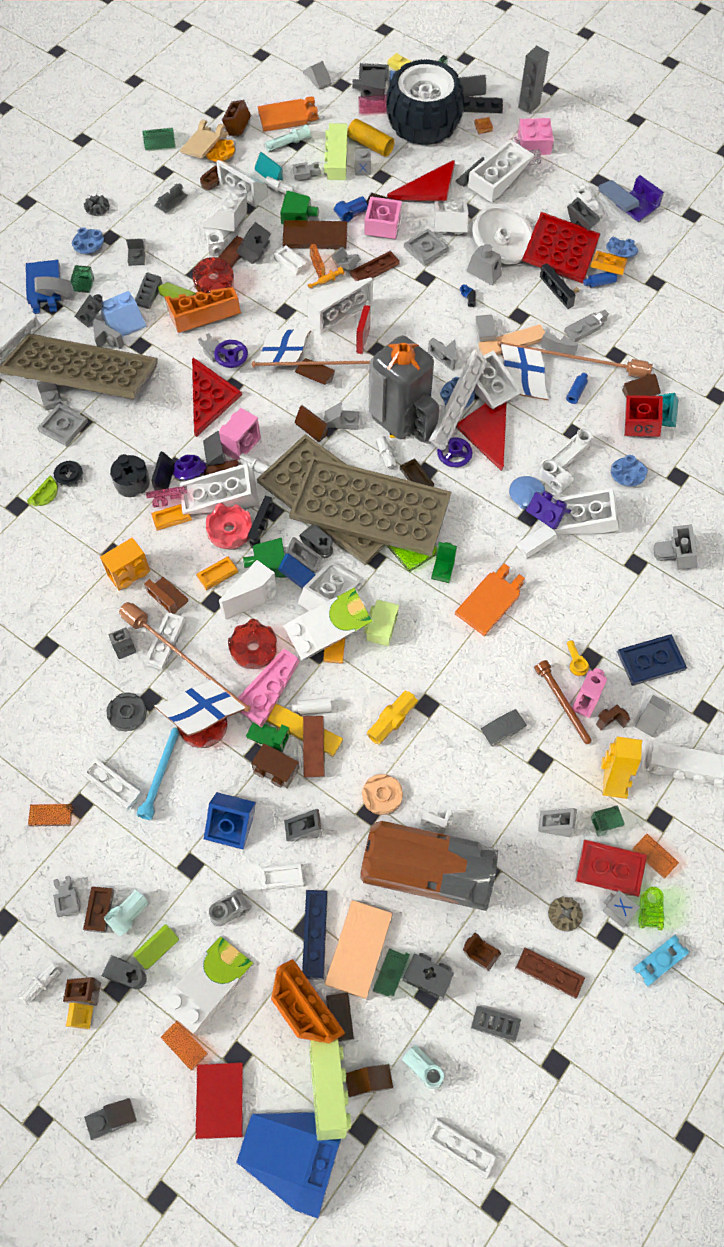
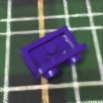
[526,491,571,529]

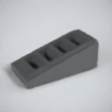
[135,273,162,309]
[471,1006,521,1043]

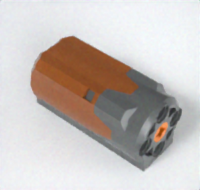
[360,821,498,911]

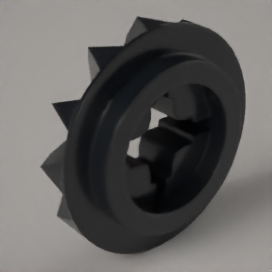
[54,461,83,487]

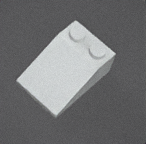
[434,199,468,234]
[474,350,522,409]
[219,560,277,619]
[298,561,362,611]

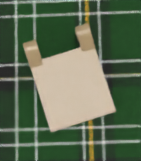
[180,119,228,159]

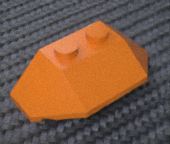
[271,959,345,1044]

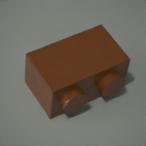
[222,100,251,136]
[251,743,300,789]

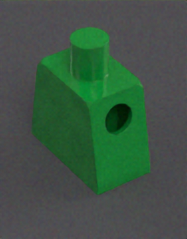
[280,190,319,225]
[243,538,286,578]

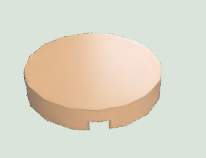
[362,774,403,815]

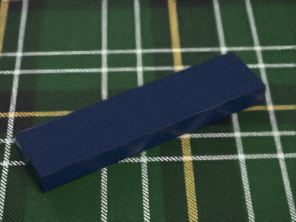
[302,890,327,980]

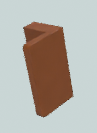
[144,577,188,614]

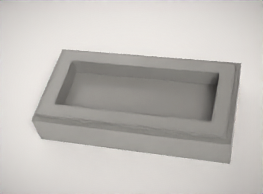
[476,314,497,342]

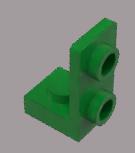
[431,542,457,583]
[246,722,290,752]

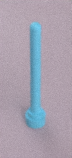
[136,728,179,820]

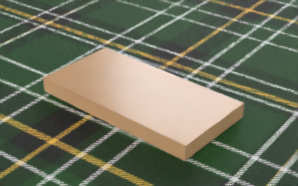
[325,900,393,999]

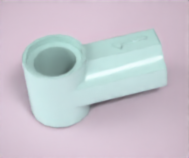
[104,890,149,936]
[402,1044,444,1090]

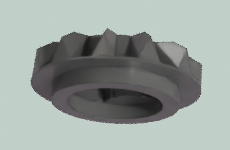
[83,194,109,215]

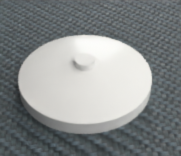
[472,205,533,264]

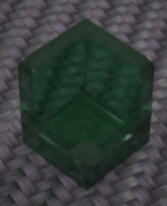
[70,265,94,293]
[590,805,625,837]

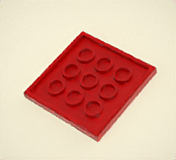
[522,211,600,283]

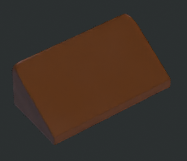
[295,358,335,385]
[622,373,661,397]
[295,405,328,442]

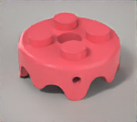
[206,503,252,549]

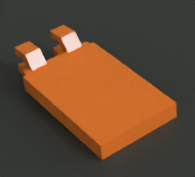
[258,96,319,132]
[455,563,525,637]

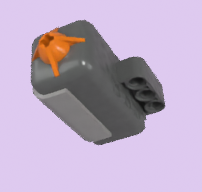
[369,335,439,442]

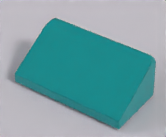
[255,152,283,181]
[658,392,679,427]

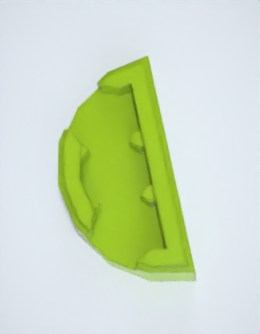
[27,475,58,506]

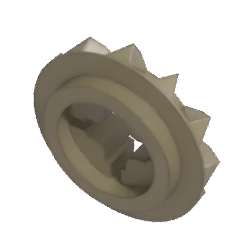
[548,896,583,931]

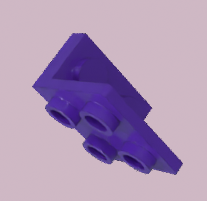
[616,175,664,222]

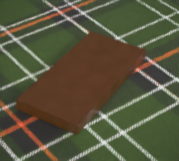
[282,220,347,249]

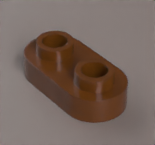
[200,165,219,190]

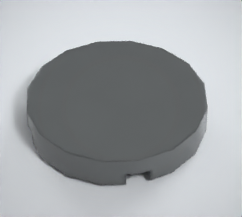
[106,692,147,732]

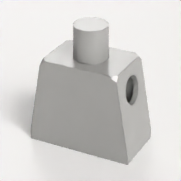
[467,244,501,286]

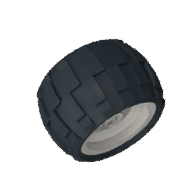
[386,59,464,145]

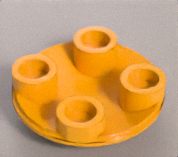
[206,139,235,162]

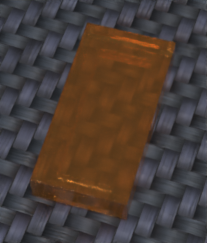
[309,244,325,278]
[28,804,73,827]
[632,833,679,879]
[160,1021,208,1071]

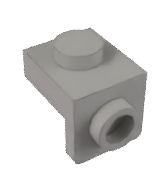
[332,247,361,271]

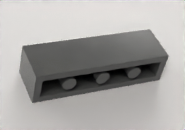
[518,45,549,114]

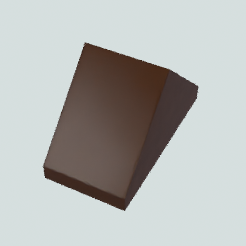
[63,977,101,1005]
[346,1064,393,1098]

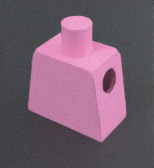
[572,668,607,718]

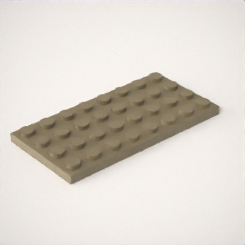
[0,333,158,399]
[257,434,386,566]
[289,456,452,557]

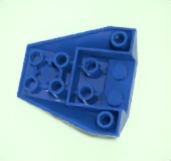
[236,1112,341,1219]

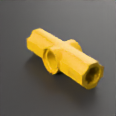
[366,690,418,745]

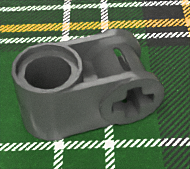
[299,525,333,559]
[101,955,147,990]

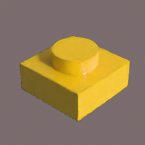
[66,1003,93,1029]

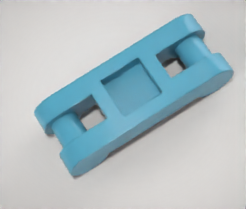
[633,935,690,987]

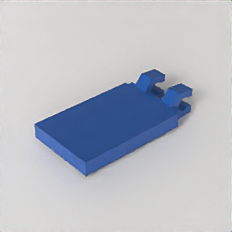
[25,259,61,314]

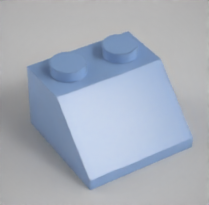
[100,291,146,337]

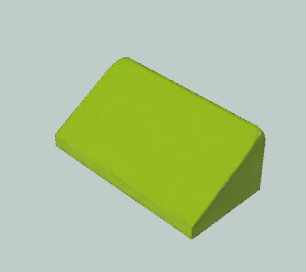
[158,282,196,298]
[133,924,179,970]

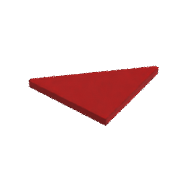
[387,160,455,201]
[192,357,242,437]
[456,402,507,471]

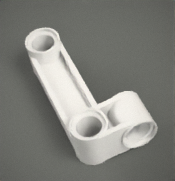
[539,428,593,494]

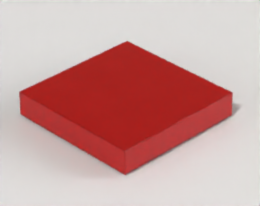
[356,305,371,354]

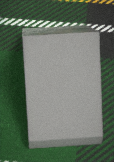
[303,61,331,90]
[635,695,671,737]
[538,808,577,837]

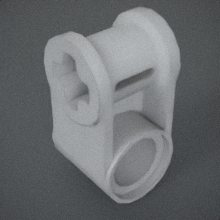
[209,889,252,926]

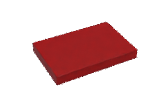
[575,840,647,897]
[195,1063,243,1139]

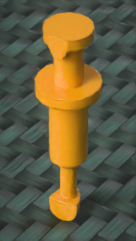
[307,267,344,288]

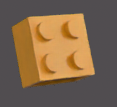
[100,537,150,591]

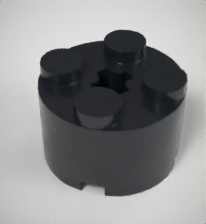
[110,454,150,497]

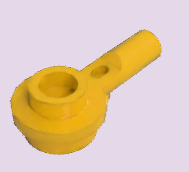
[566,640,589,676]

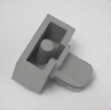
[653,524,697,570]

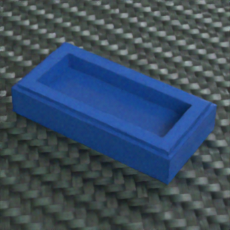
[278,554,316,589]

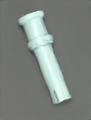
[265,124,311,152]

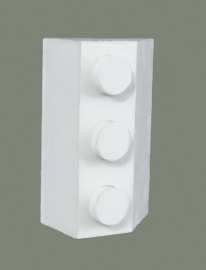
[216,160,268,208]
[203,190,247,231]

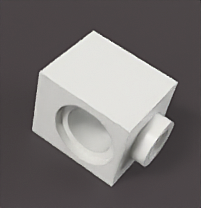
[205,228,225,256]

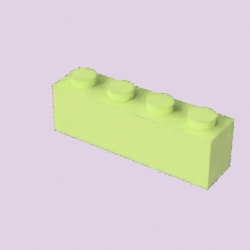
[324,123,347,180]
[309,1039,351,1141]

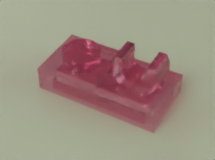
[358,95,386,114]
[146,486,188,508]

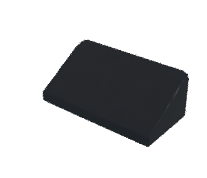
[151,451,175,493]

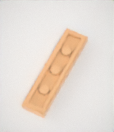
[479,324,545,356]

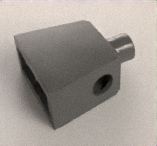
[352,69,386,102]

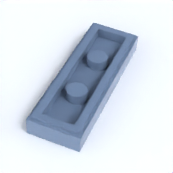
[599,180,639,212]

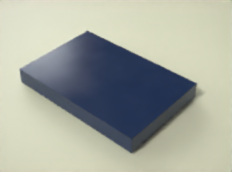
[617,634,687,686]

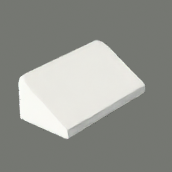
[516,525,557,559]

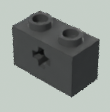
[236,221,271,264]
[402,953,454,1001]

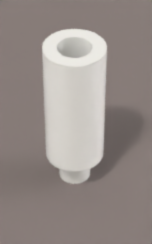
[292,697,332,715]

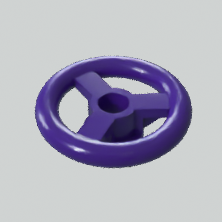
[214,339,248,368]
[437,437,473,467]

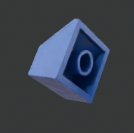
[203,792,256,850]

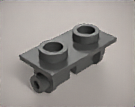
[154,183,188,213]
[74,294,103,327]

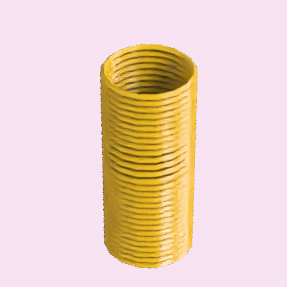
[347,118,395,157]

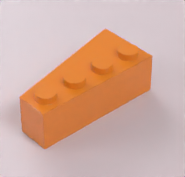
[165,287,241,333]

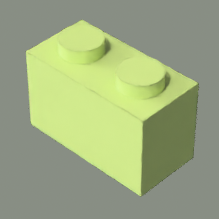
[364,599,399,646]

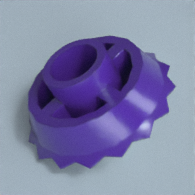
[173,454,206,480]

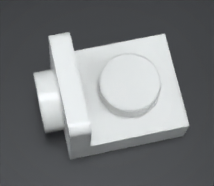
[420,808,454,834]

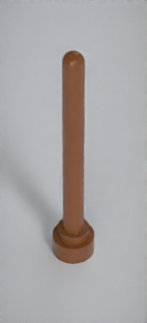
[534,660,592,744]

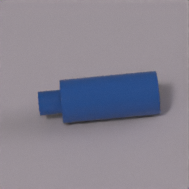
[583,272,617,288]
[566,373,588,404]

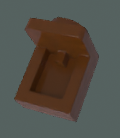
[596,704,631,730]
[463,933,501,972]

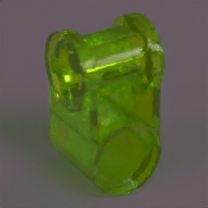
[638,887,664,931]

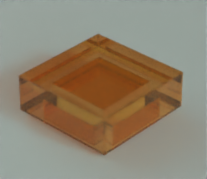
[474,117,493,134]

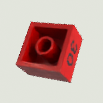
[624,395,663,437]

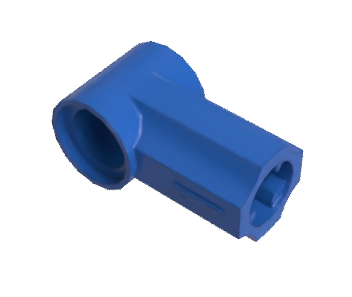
[334,196,368,222]

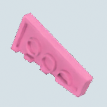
[238,649,300,728]

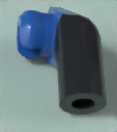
[460,284,476,307]

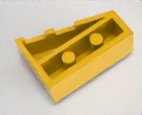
[601,736,642,799]

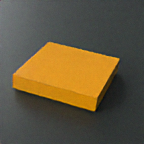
[591,250,628,275]

